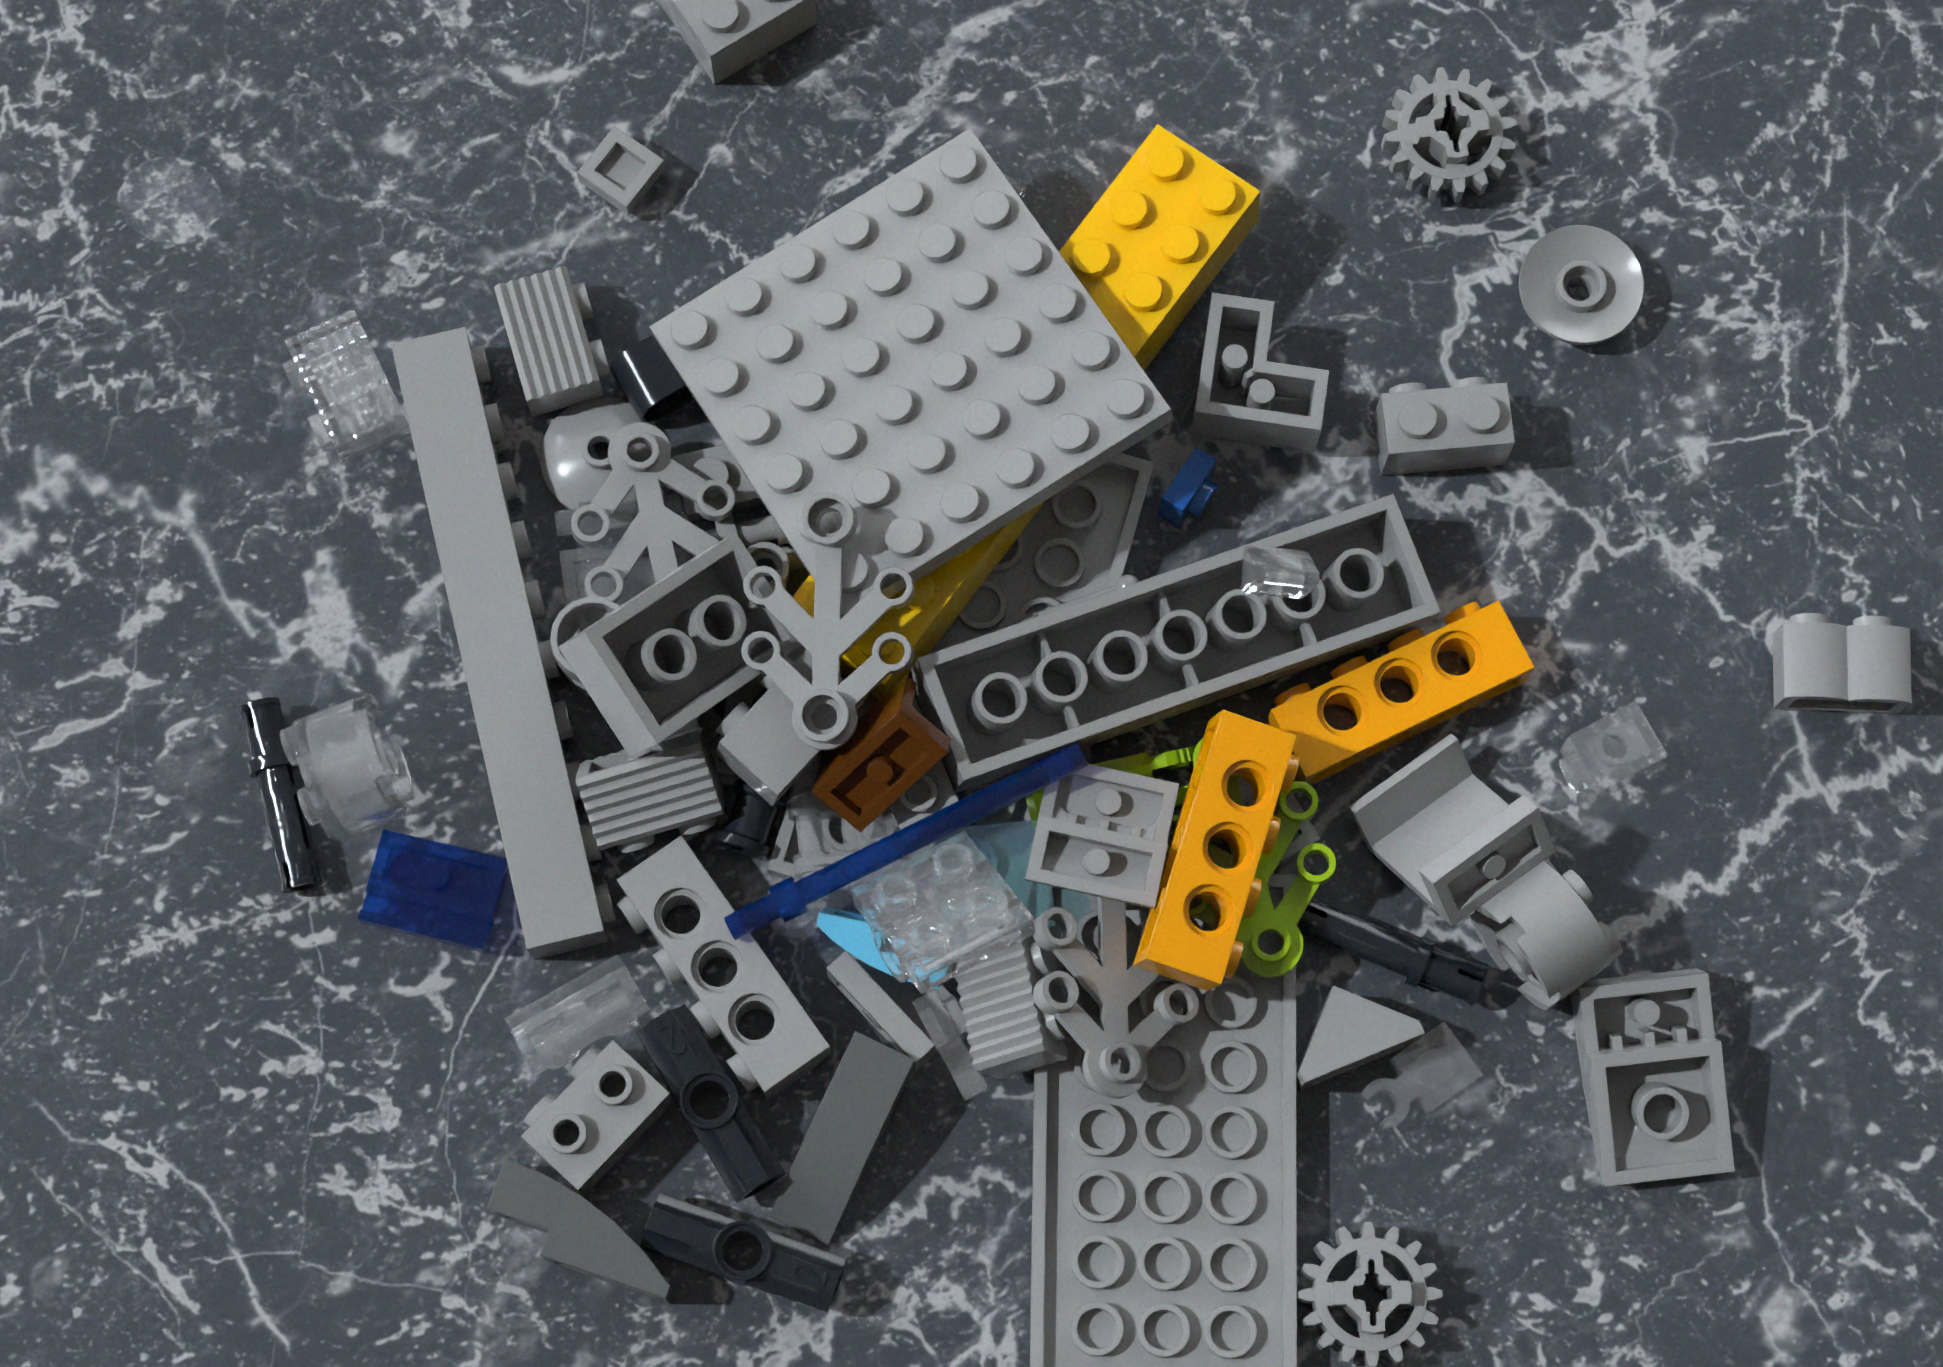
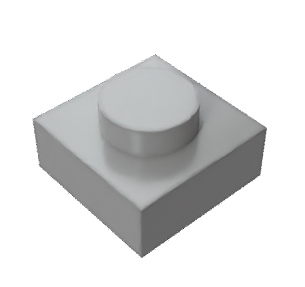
[577,126,665,216]

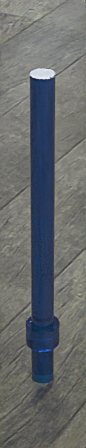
[724,742,1089,940]

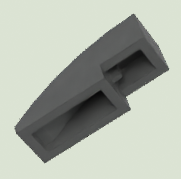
[769,1031,915,1247]
[487,1158,674,1304]

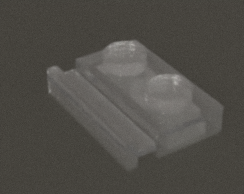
[505,954,650,1076]

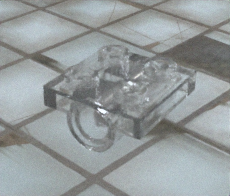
[852,830,1035,994]

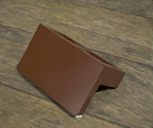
[812,675,951,833]

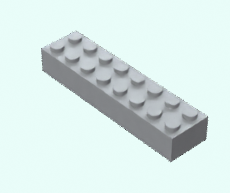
[908,494,1441,793]

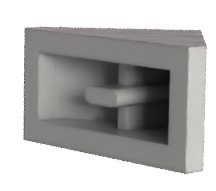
[1296,986,1425,1091]

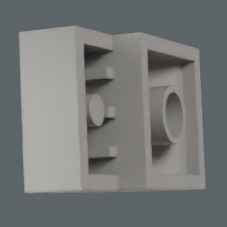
[1571,968,1735,1187]

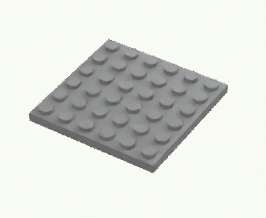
[649,128,1174,618]

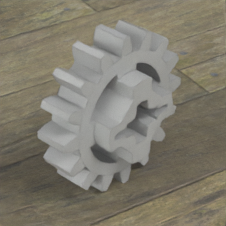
[1381,67,1517,203]
[1297,1222,1443,1367]

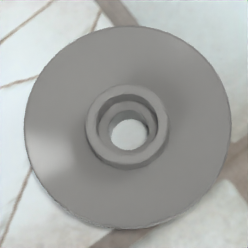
[1519,225,1644,345]
[540,397,660,519]

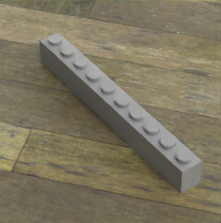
[391,327,616,960]

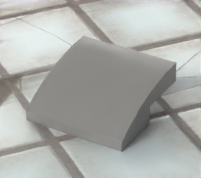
[1025,756,1179,909]

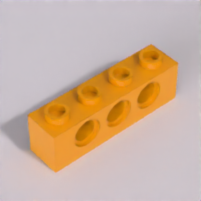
[1266,600,1535,786]
[1133,709,1299,991]

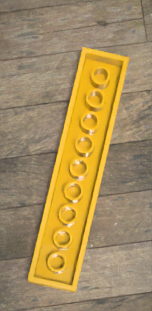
[793,124,1260,700]

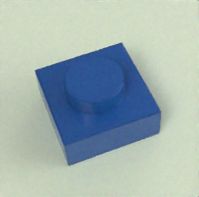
[1158,447,1219,528]

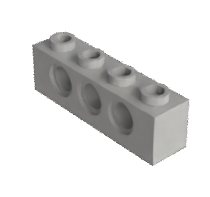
[616,836,832,1100]

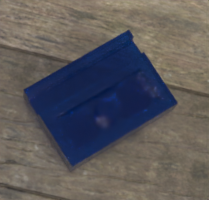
[357,829,509,954]

